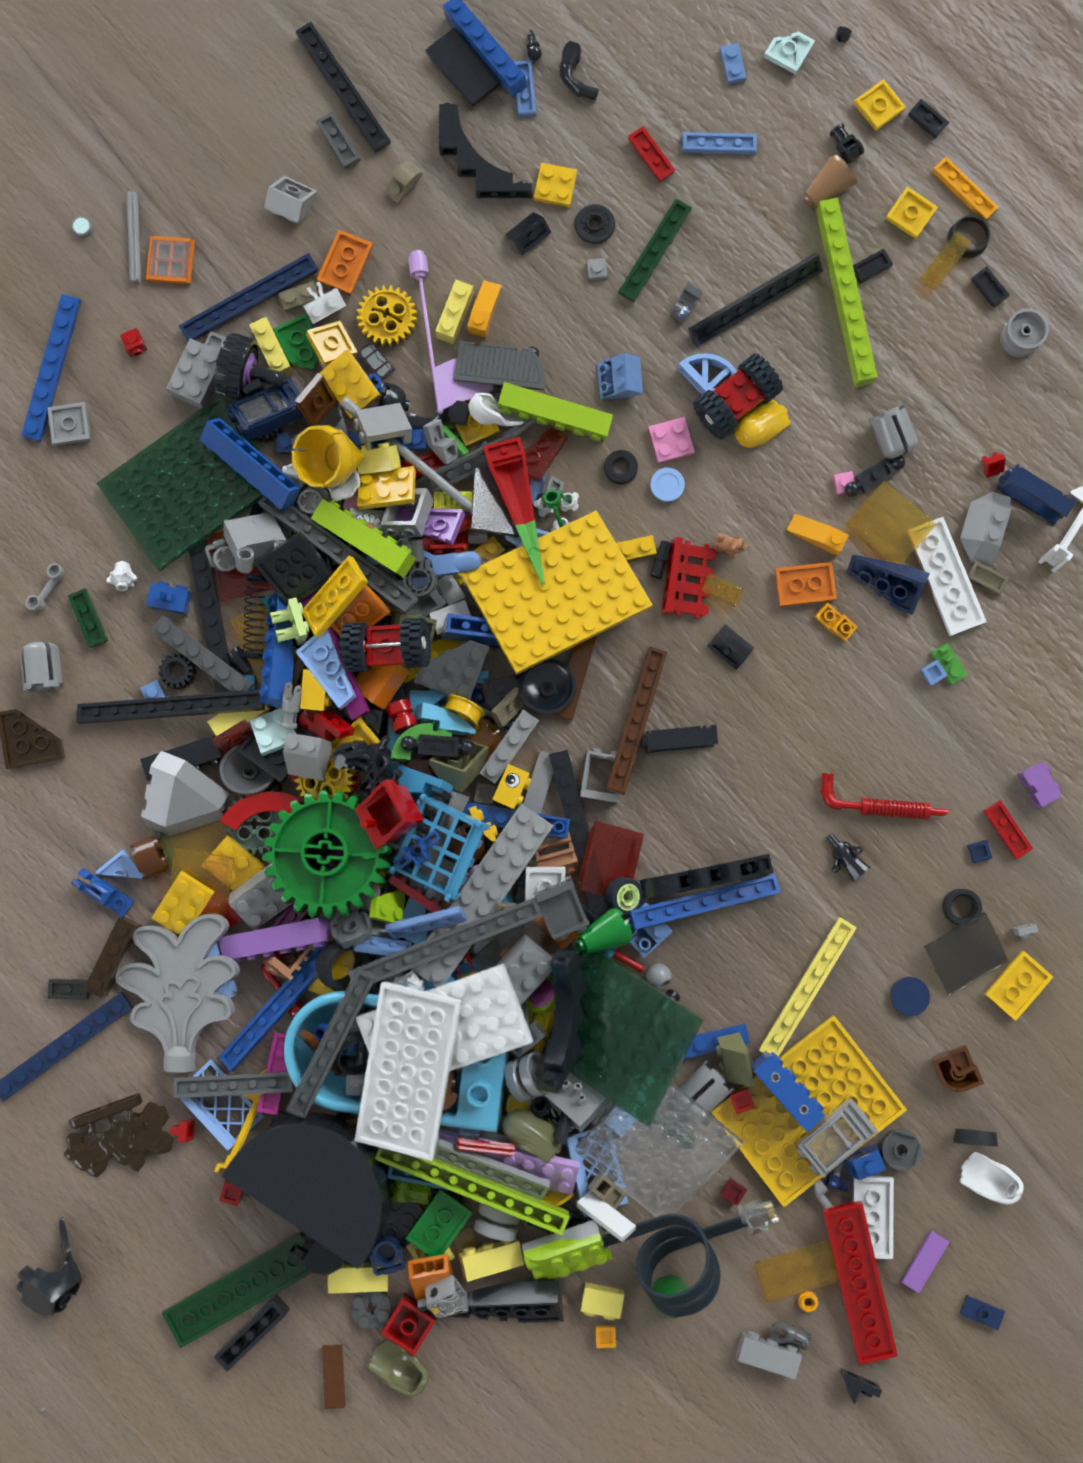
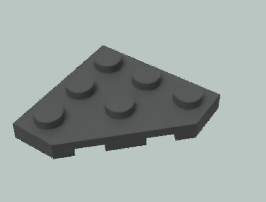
[414,640,489,700]

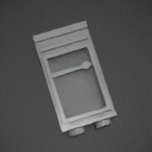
[795,1098,879,1177]

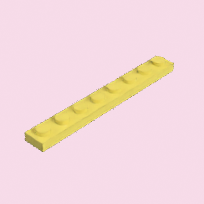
[758,917,857,1057]

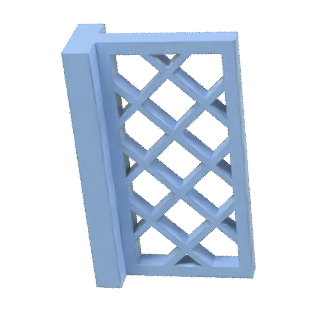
[179,1059,264,1150]
[565,1125,628,1217]

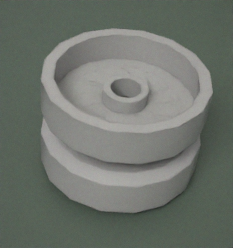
[1000,309,1049,357]
[505,1051,550,1102]
[474,1202,521,1241]

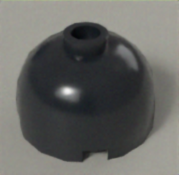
[379,382,410,412]

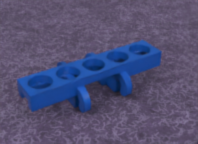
[394,830,441,869]

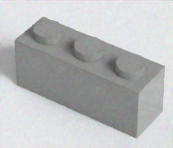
[735,1331,802,1379]

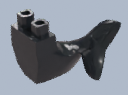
[16,1217,82,1317]
[289,1231,345,1276]

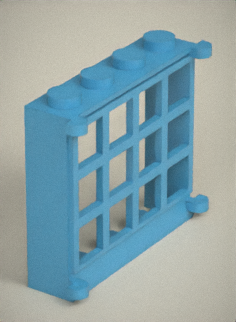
[389,793,491,902]

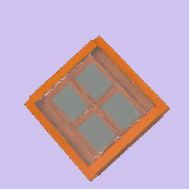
[146,236,195,285]

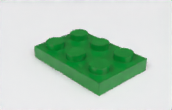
[406,1189,473,1257]

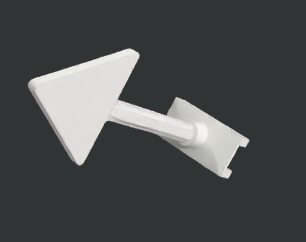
[1038,486,1083,573]

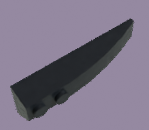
[447,1279,564,1323]

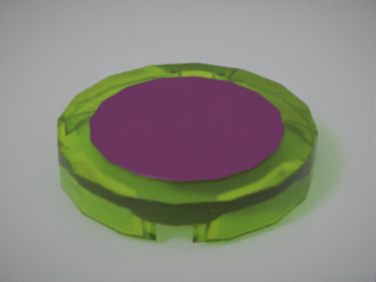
[525,975,555,1015]

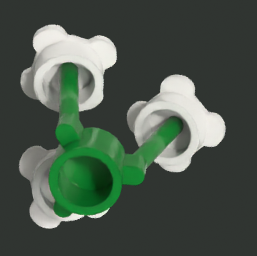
[534,490,579,532]

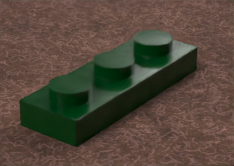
[68,588,109,648]

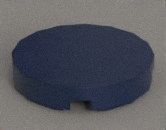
[890,977,930,1016]

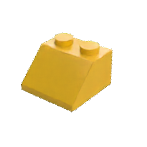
[300,669,332,711]

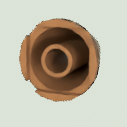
[804,154,857,207]

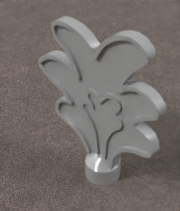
[115,913,240,1073]

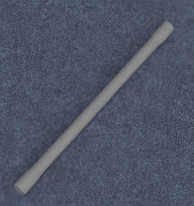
[340,397,493,527]

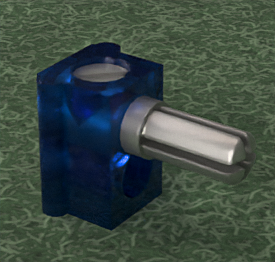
[826,1161,850,1192]

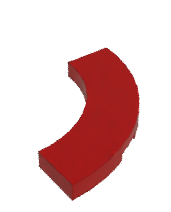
[220,792,301,831]

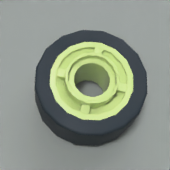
[605,877,643,916]

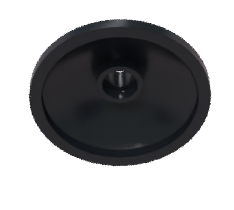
[519,659,577,715]

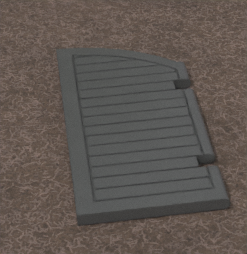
[454,341,545,390]

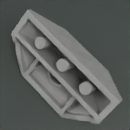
[960,492,1011,567]

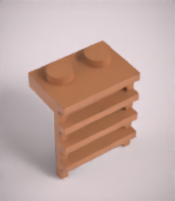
[535,831,579,876]
[263,944,316,980]

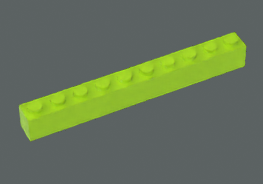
[816,198,877,388]
[375,1147,570,1235]

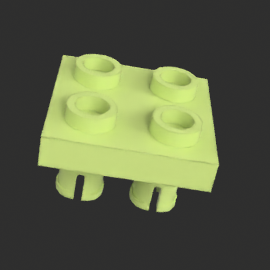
[270,598,309,646]

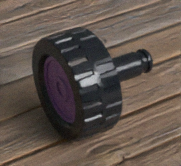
[214,333,287,400]

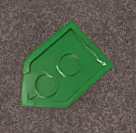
[273,313,318,371]

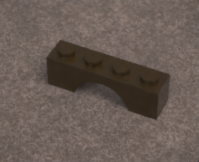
[84,917,142,997]

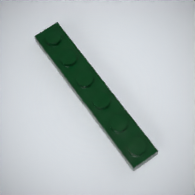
[618,199,692,303]

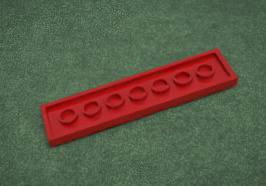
[822,1201,898,1365]

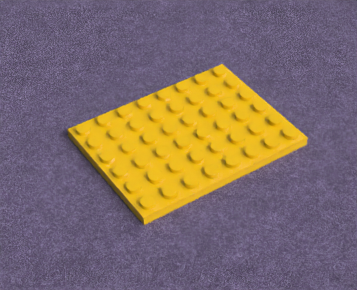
[462,510,653,675]
[711,1015,907,1207]

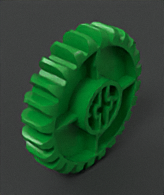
[262,790,392,919]

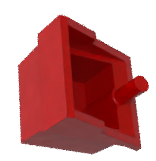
[355,780,424,850]

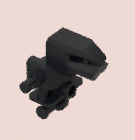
[331,735,403,792]

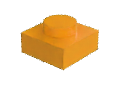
[595,1325,616,1348]

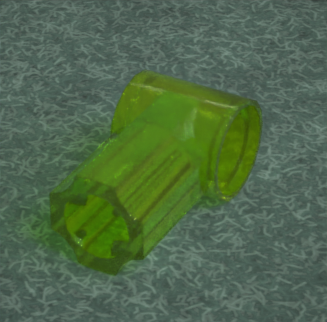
[391,1180,432,1205]

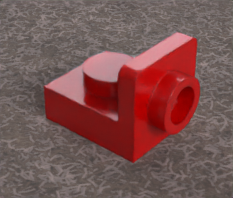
[120,327,148,357]

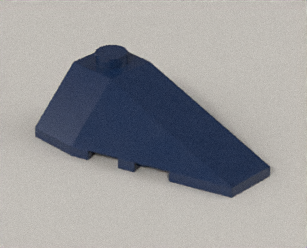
[847,555,930,615]

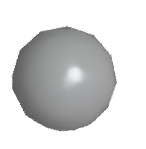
[645,963,672,991]

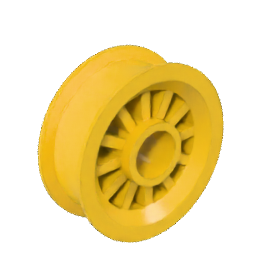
[442,694,485,730]

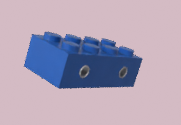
[751,1051,825,1132]

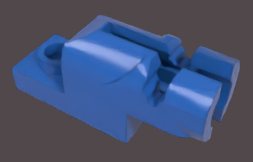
[71,868,135,917]

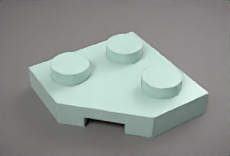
[764,32,815,75]

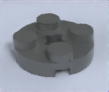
[331,911,372,949]
[881,1129,922,1171]
[351,1291,391,1329]

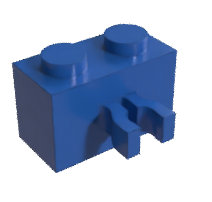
[146,581,193,615]

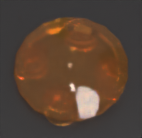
[463,719,501,757]

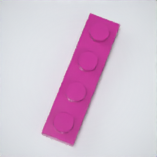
[258,1032,287,1115]

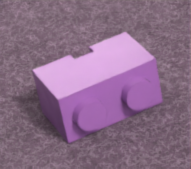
[1017,762,1062,808]

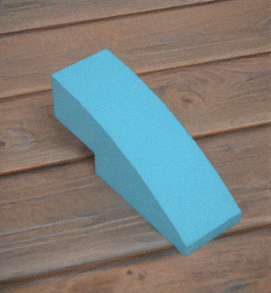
[415,703,476,736]

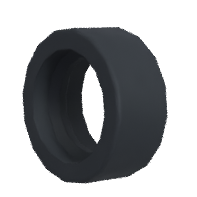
[942,889,982,926]

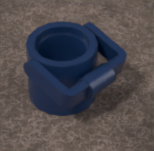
[370,1236,405,1275]

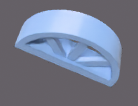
[677,353,737,394]

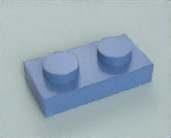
[720,43,747,85]

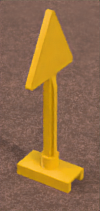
[214,1068,280,1173]

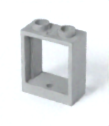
[380,488,434,538]
[580,748,620,803]

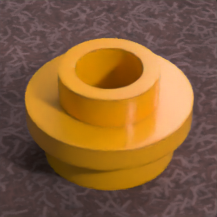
[798,1291,818,1312]

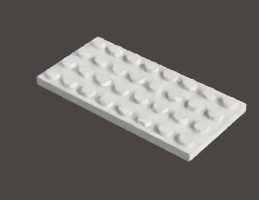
[356,963,533,1071]
[355,982,462,1161]

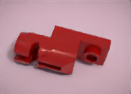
[299,709,355,741]

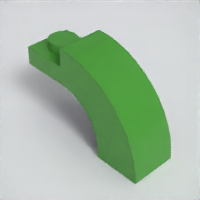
[391,723,452,763]

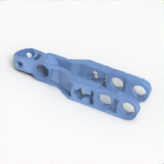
[366,549,481,595]

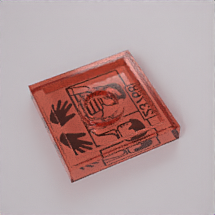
[211,719,253,754]

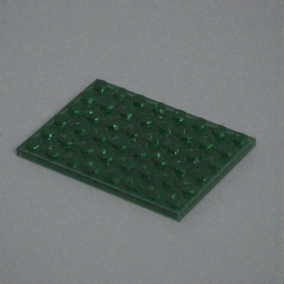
[97,395,264,571]
[542,939,704,1126]

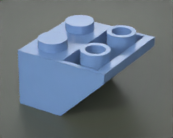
[597,353,643,400]
[626,902,673,958]

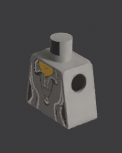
[417,1275,469,1318]

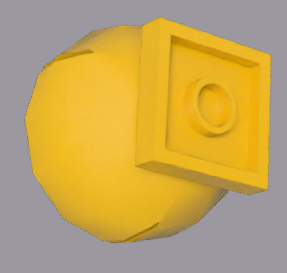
[292,425,365,488]

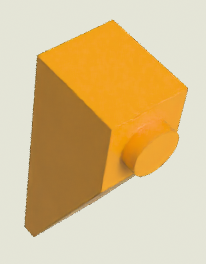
[467,281,502,339]
[786,514,849,556]

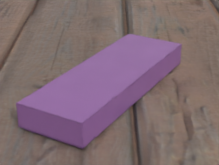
[901,1230,949,1293]

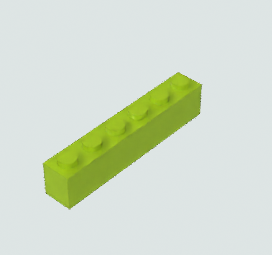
[496,382,613,442]
[311,499,417,578]

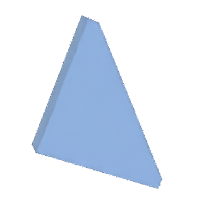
[95,850,145,879]

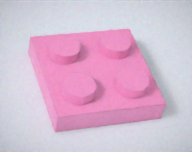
[648,417,695,464]

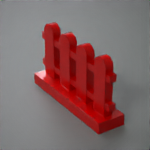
[661,537,717,619]

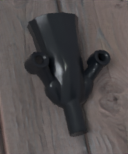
[827,833,871,882]

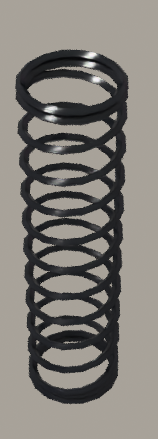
[242,574,266,659]

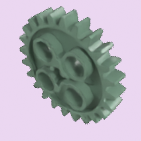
[224,795,282,855]

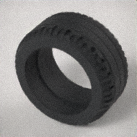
[316,939,371,992]

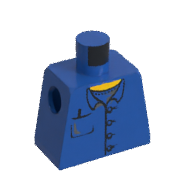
[844,1143,886,1180]

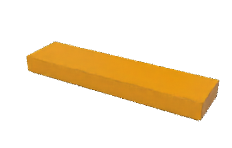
[931,157,999,221]

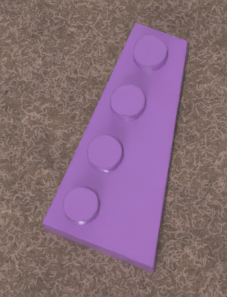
[395,507,465,545]

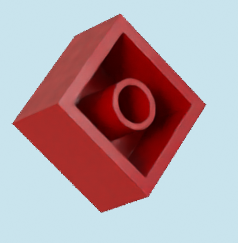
[381,1292,437,1355]

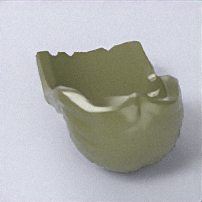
[502,1109,561,1164]
[368,1339,429,1396]

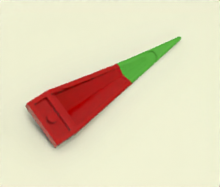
[483,437,544,586]

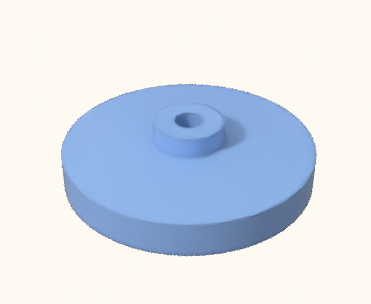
[650,468,685,502]

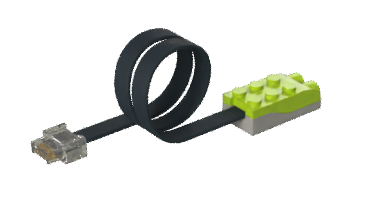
[522,1200,779,1317]

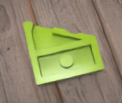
[369,889,405,924]

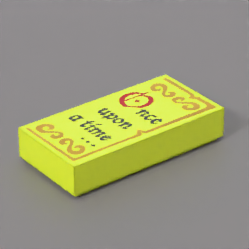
[434,491,472,512]

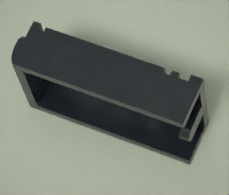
[641,724,718,753]

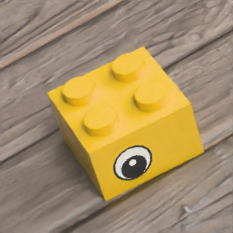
[492,764,532,810]

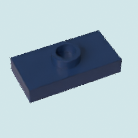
[960,1294,1005,1330]

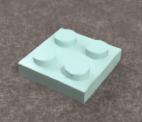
[250,708,296,756]

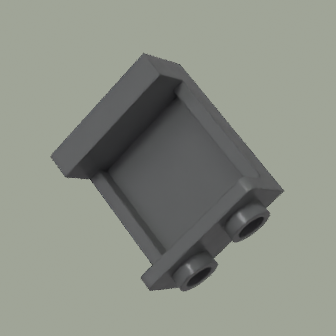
[534,879,590,941]

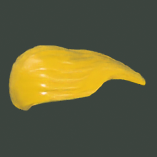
[734,400,791,448]

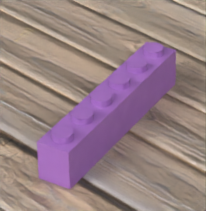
[219,917,332,963]

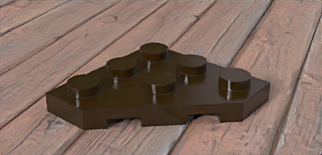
[0,709,65,769]

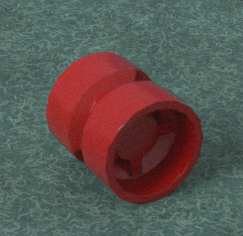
[386,699,418,734]

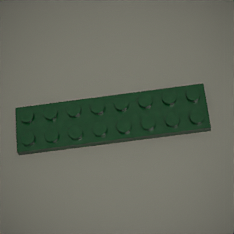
[162,1232,313,1348]

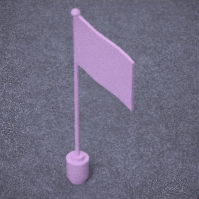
[408,250,494,415]

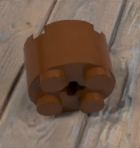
[130,836,170,881]

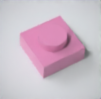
[833,471,855,495]

